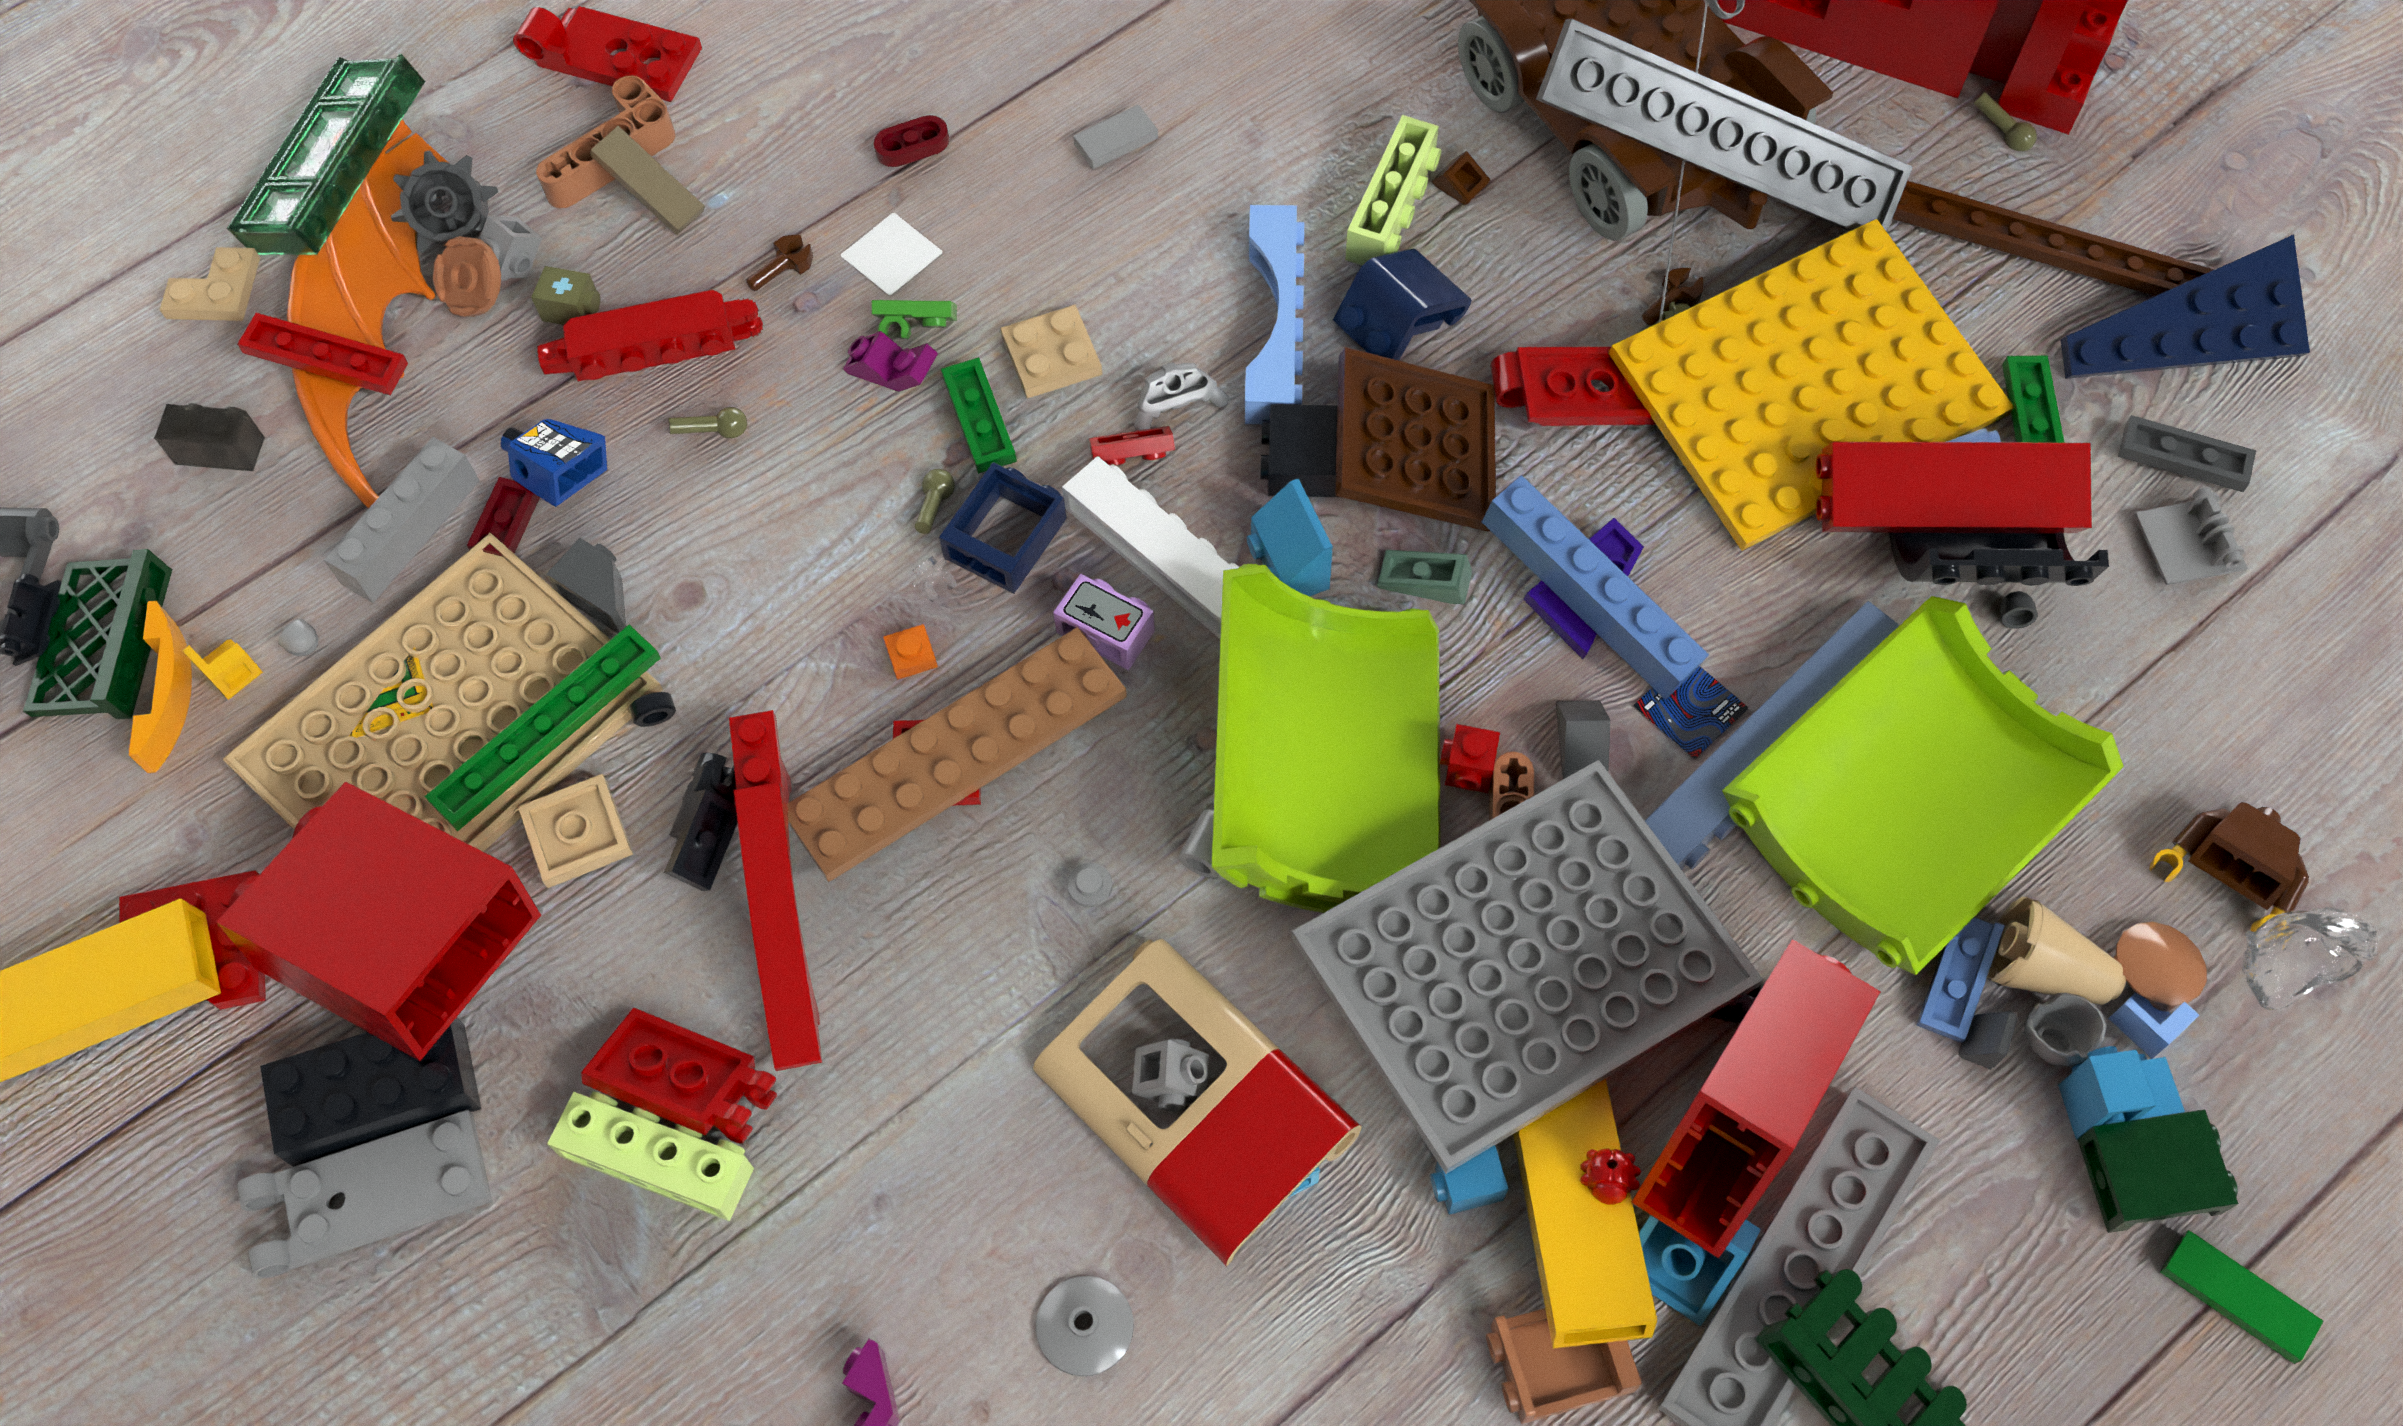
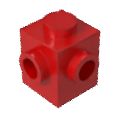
[1440,724,1500,794]

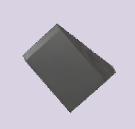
[1556,700,1611,779]

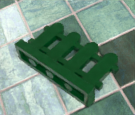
[1755,1269,1967,1426]

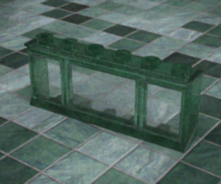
[226,54,426,255]

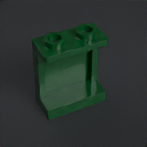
[2077,1109,2239,1233]

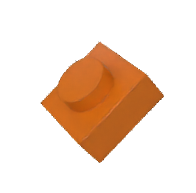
[883,624,938,680]

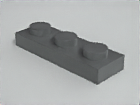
[2118,415,2256,492]

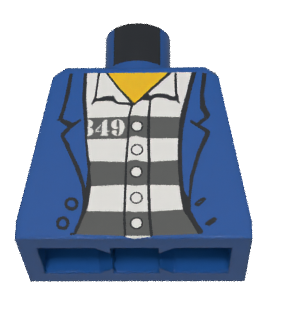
[500,419,607,507]

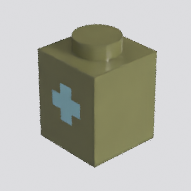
[531,266,601,325]

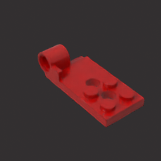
[513,6,702,102]
[1490,347,1656,426]

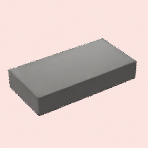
[1073,104,1158,169]

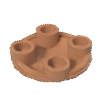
[2113,922,2207,1011]

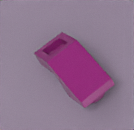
[843,331,938,392]
[842,1338,900,1426]

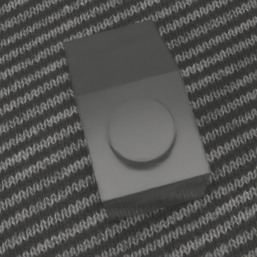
[546,538,626,633]

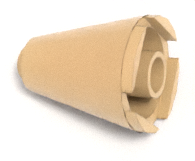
[1987,896,2126,1005]

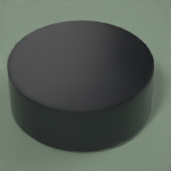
[629,692,676,727]

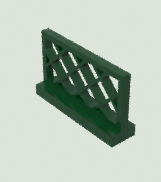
[23,549,172,719]

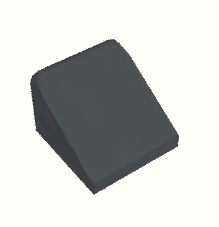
[1959,1011,2018,1070]

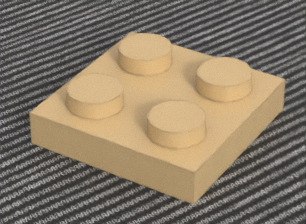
[1000,305,1102,399]
[518,774,633,888]

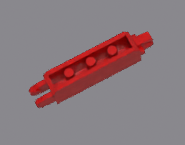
[537,290,763,382]

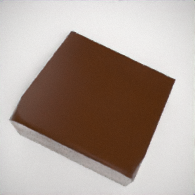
[1431,151,1491,205]

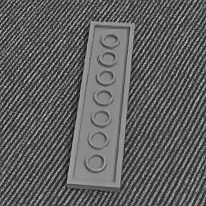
[1658,1086,1940,1426]

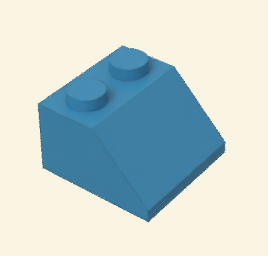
[1246,478,1333,596]
[1639,1215,1761,1326]

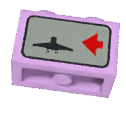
[1053,574,1155,670]

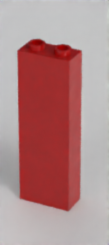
[1816,442,2092,533]

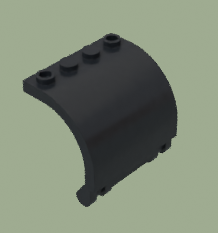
[1889,533,2109,586]

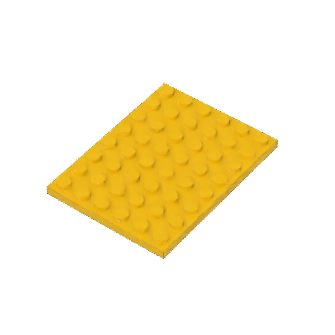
[1608,219,2013,551]

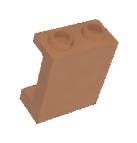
[1486,1308,1642,1424]

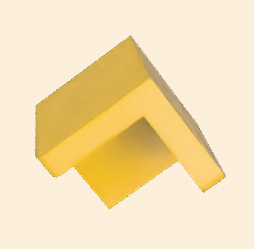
[182,639,263,700]

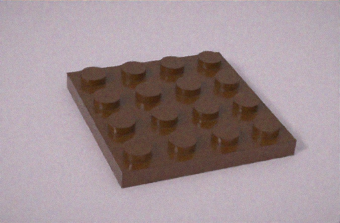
[1335,347,1496,532]

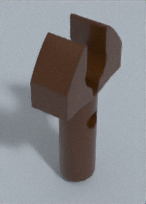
[746,235,813,291]
[1642,268,1704,326]

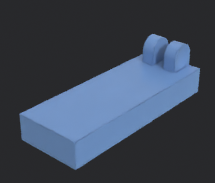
[1916,917,2004,1043]

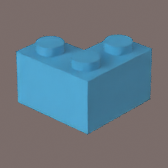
[2058,1046,2185,1140]

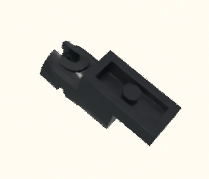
[664,753,738,891]

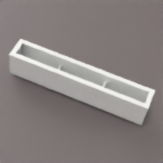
[1062,456,1239,639]

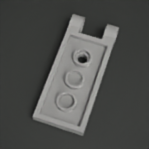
[237,1110,492,1279]

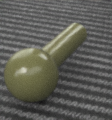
[1974,92,2037,151]
[668,407,747,438]
[915,469,955,534]

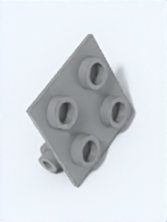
[2134,487,2248,585]

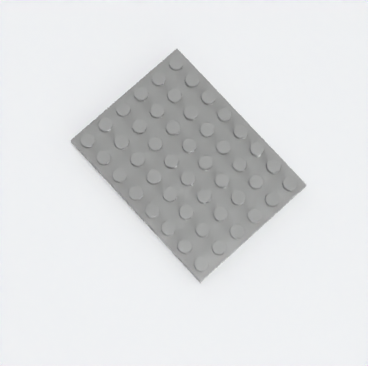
[1291,760,1764,1174]

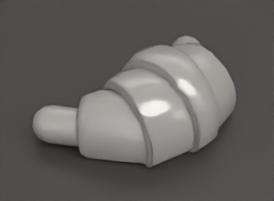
[1134,362,1229,431]

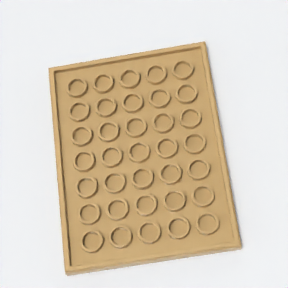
[223,533,663,852]

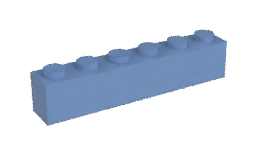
[1482,475,1709,700]

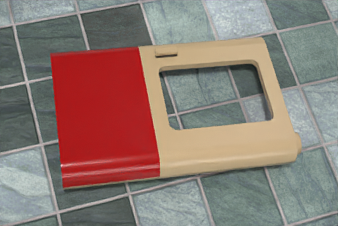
[1033,939,1362,1267]

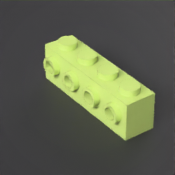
[1345,115,1441,265]
[547,1091,754,1221]

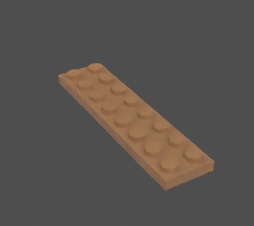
[788,627,1127,883]

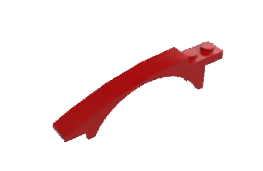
[729,710,822,1071]

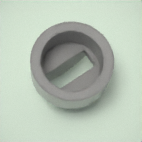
[278,619,318,657]

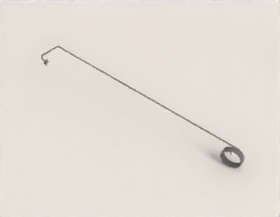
[1659,0,1745,323]

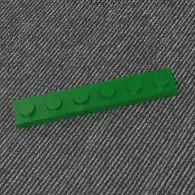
[424,624,661,832]

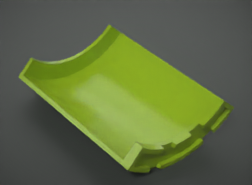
[1212,564,1441,913]
[1722,596,2124,975]

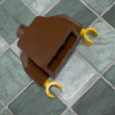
[2149,802,2309,945]

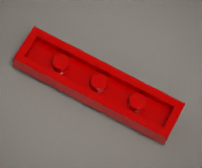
[237,312,408,396]

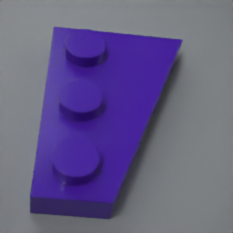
[1523,518,1644,660]

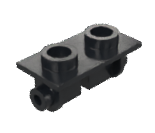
[0,574,62,666]

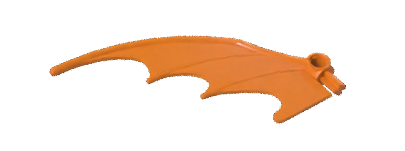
[287,116,449,509]

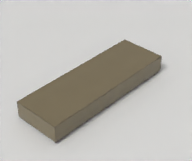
[590,126,705,235]

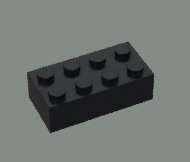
[260,1017,481,1167]

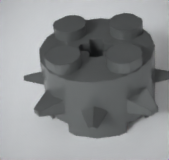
[391,150,498,253]

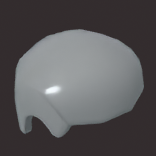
[2024,993,2107,1067]

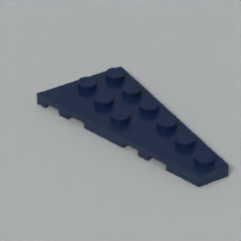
[2060,234,2310,379]

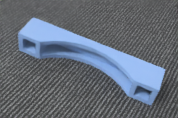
[1245,205,1304,424]

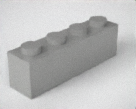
[323,437,480,603]

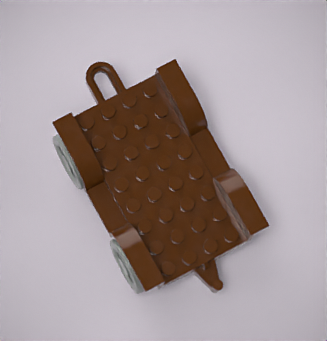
[1458,0,1833,241]

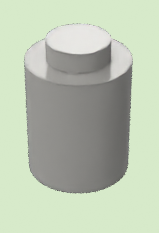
[1178,809,1219,879]

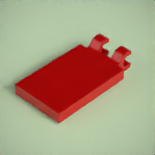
[581,1007,777,1144]

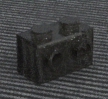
[154,403,265,471]

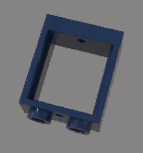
[939,462,1067,594]

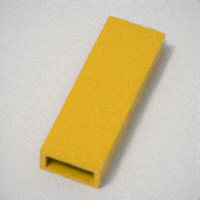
[0,899,221,1082]
[1513,1079,1657,1348]

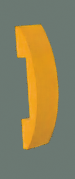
[129,601,192,773]

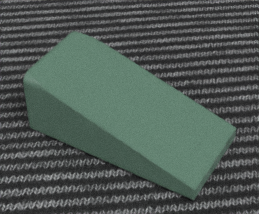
[1377,550,1472,605]

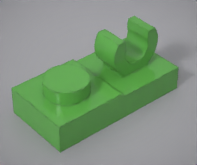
[872,300,957,339]

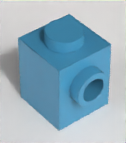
[1430,1145,1509,1215]

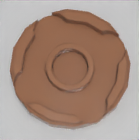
[433,236,501,317]

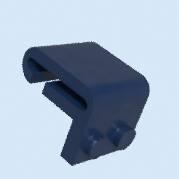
[1333,249,1472,361]

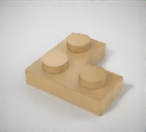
[160,247,260,321]

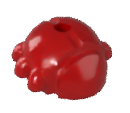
[1580,1148,1641,1205]

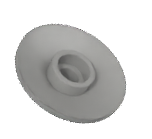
[1036,1276,1134,1376]

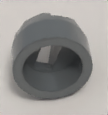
[2000,591,2038,629]

